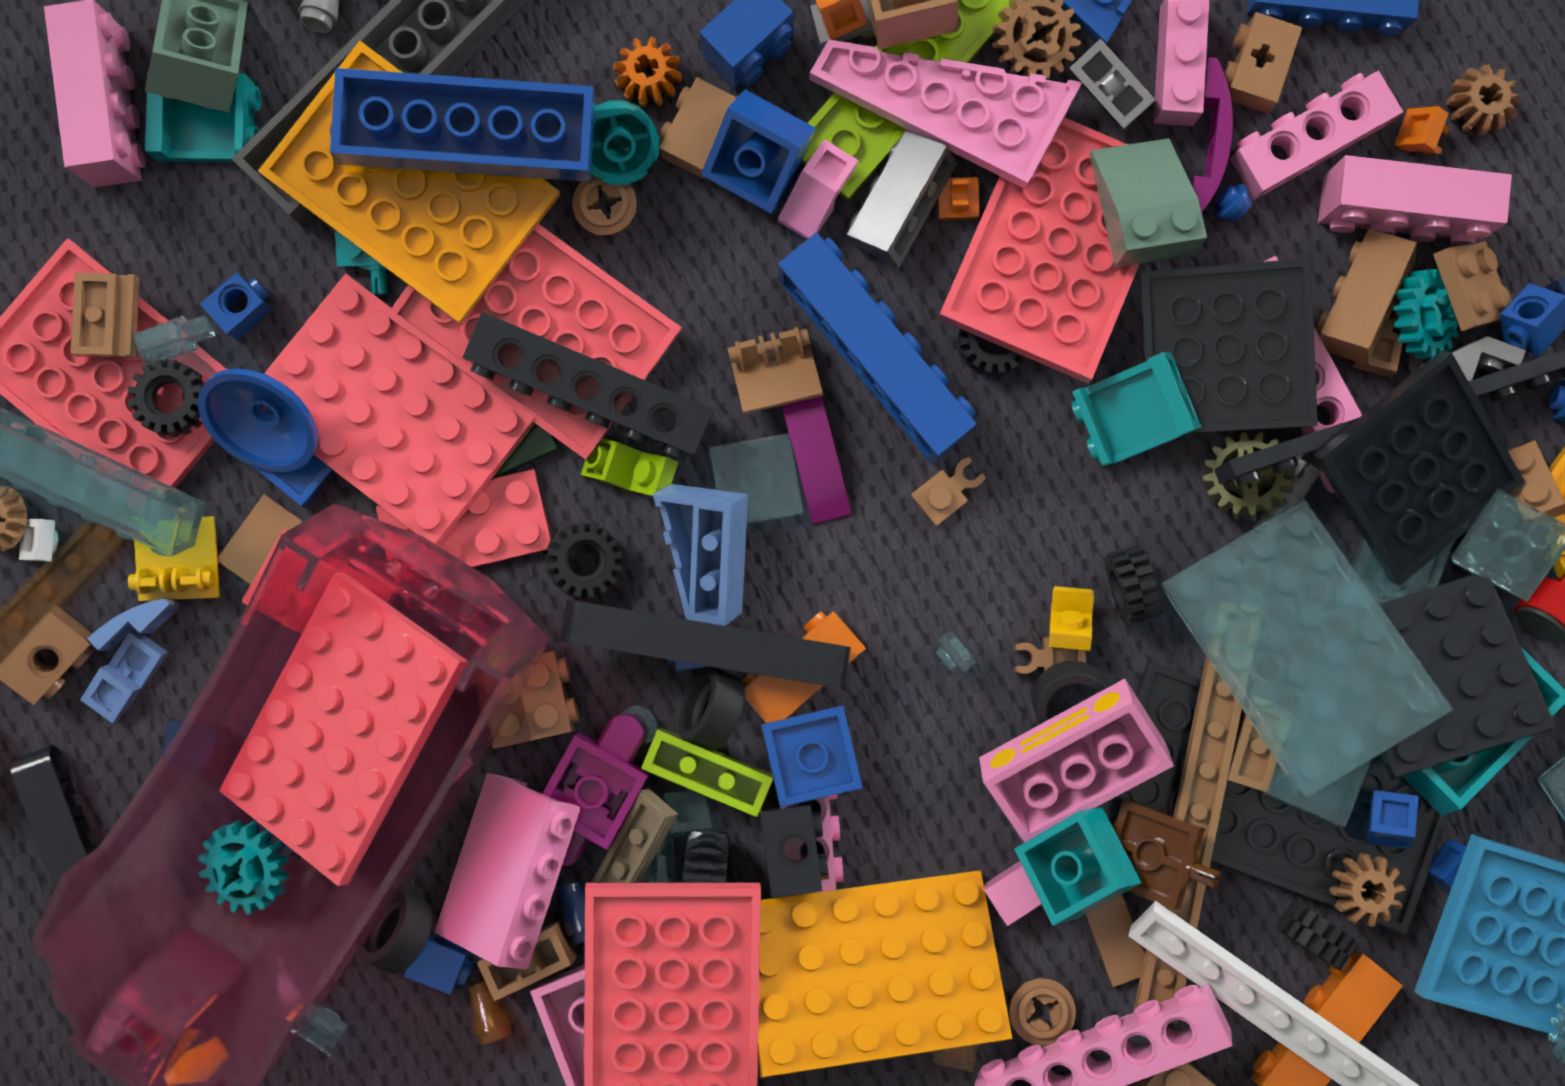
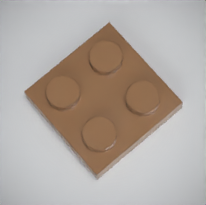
[1433,241,1512,331]

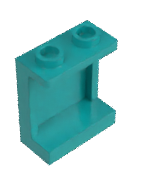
[145,72,261,162]
[1072,352,1202,467]

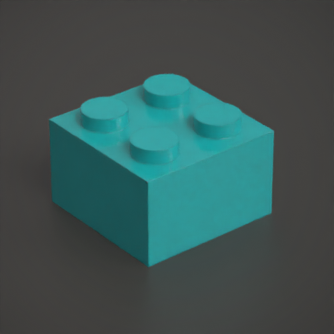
[1014,807,1142,926]

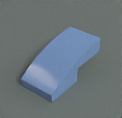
[87,598,182,651]
[80,630,169,724]

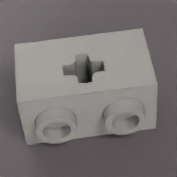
[1070,39,1156,129]

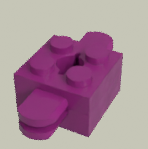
[542,714,651,866]

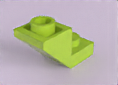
[581,439,678,497]

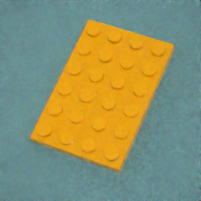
[258,41,560,324]
[758,870,1012,1078]

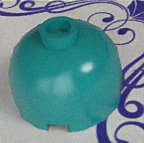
[591,100,659,185]

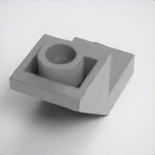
[1420,336,1526,381]

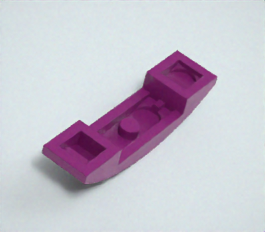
[1190,57,1233,212]
[781,396,851,524]

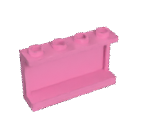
[435,773,580,969]

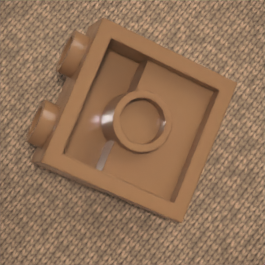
[477,651,580,749]

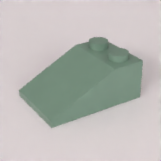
[145,0,248,112]
[1089,138,1207,267]

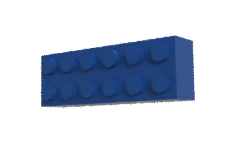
[330,68,595,182]
[778,232,977,465]

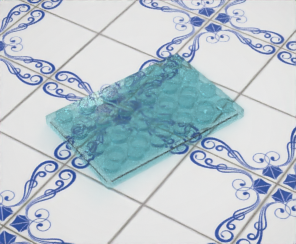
[1161,499,1453,800]

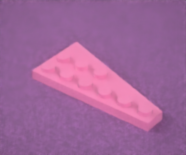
[809,40,1082,189]

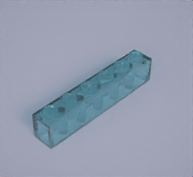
[0,407,205,557]

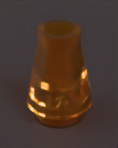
[467,982,513,1047]

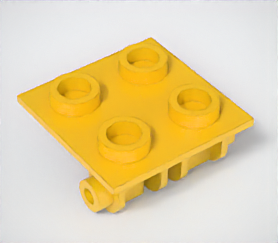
[128,516,220,601]

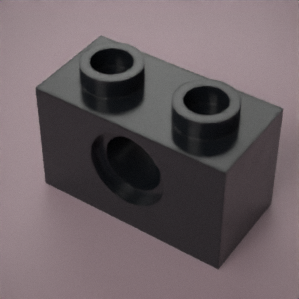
[760,803,829,898]

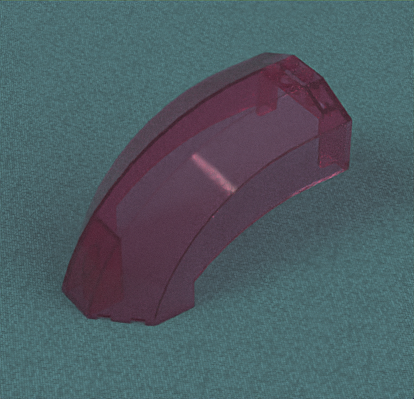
[31,504,550,1086]

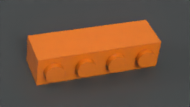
[1251,950,1403,1086]

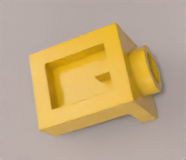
[1048,586,1094,651]

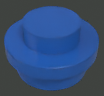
[1214,184,1253,223]

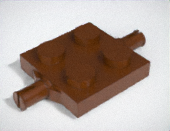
[1112,800,1221,910]

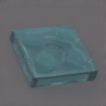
[709,433,804,524]
[1451,489,1565,602]

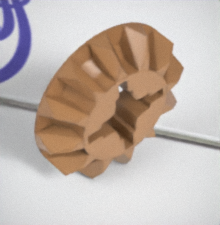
[572,174,637,236]
[0,486,27,551]
[1008,977,1076,1046]

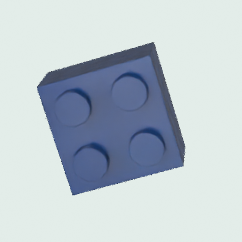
[699,0,794,92]
[701,89,817,214]

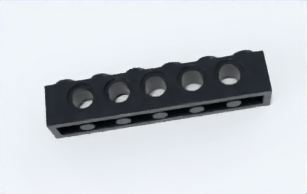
[462,312,714,461]

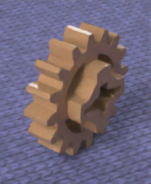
[992,0,1081,79]

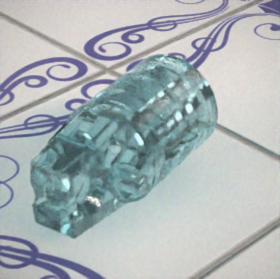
[134,315,216,366]

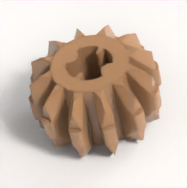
[1446,64,1522,136]
[1329,853,1406,927]

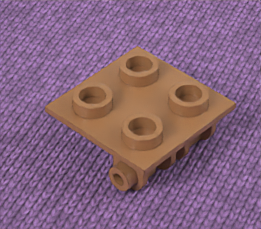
[728,327,823,415]
[218,494,330,585]

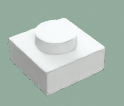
[19,519,58,561]

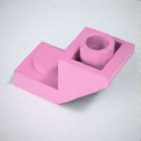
[778,139,859,239]

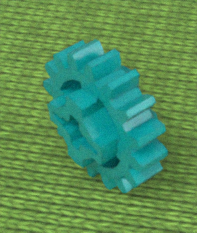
[1393,269,1458,359]
[198,820,290,914]

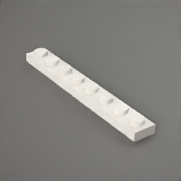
[1128,901,1419,1086]

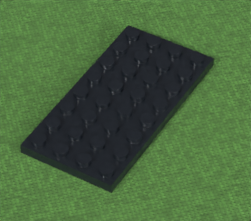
[1095,661,1449,934]

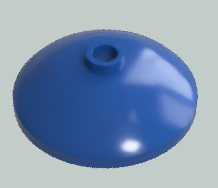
[198,369,318,472]

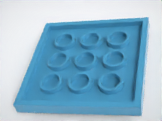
[1414,834,1565,1037]

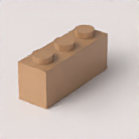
[1316,228,1417,366]

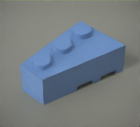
[653,484,748,626]

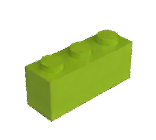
[641,728,774,817]

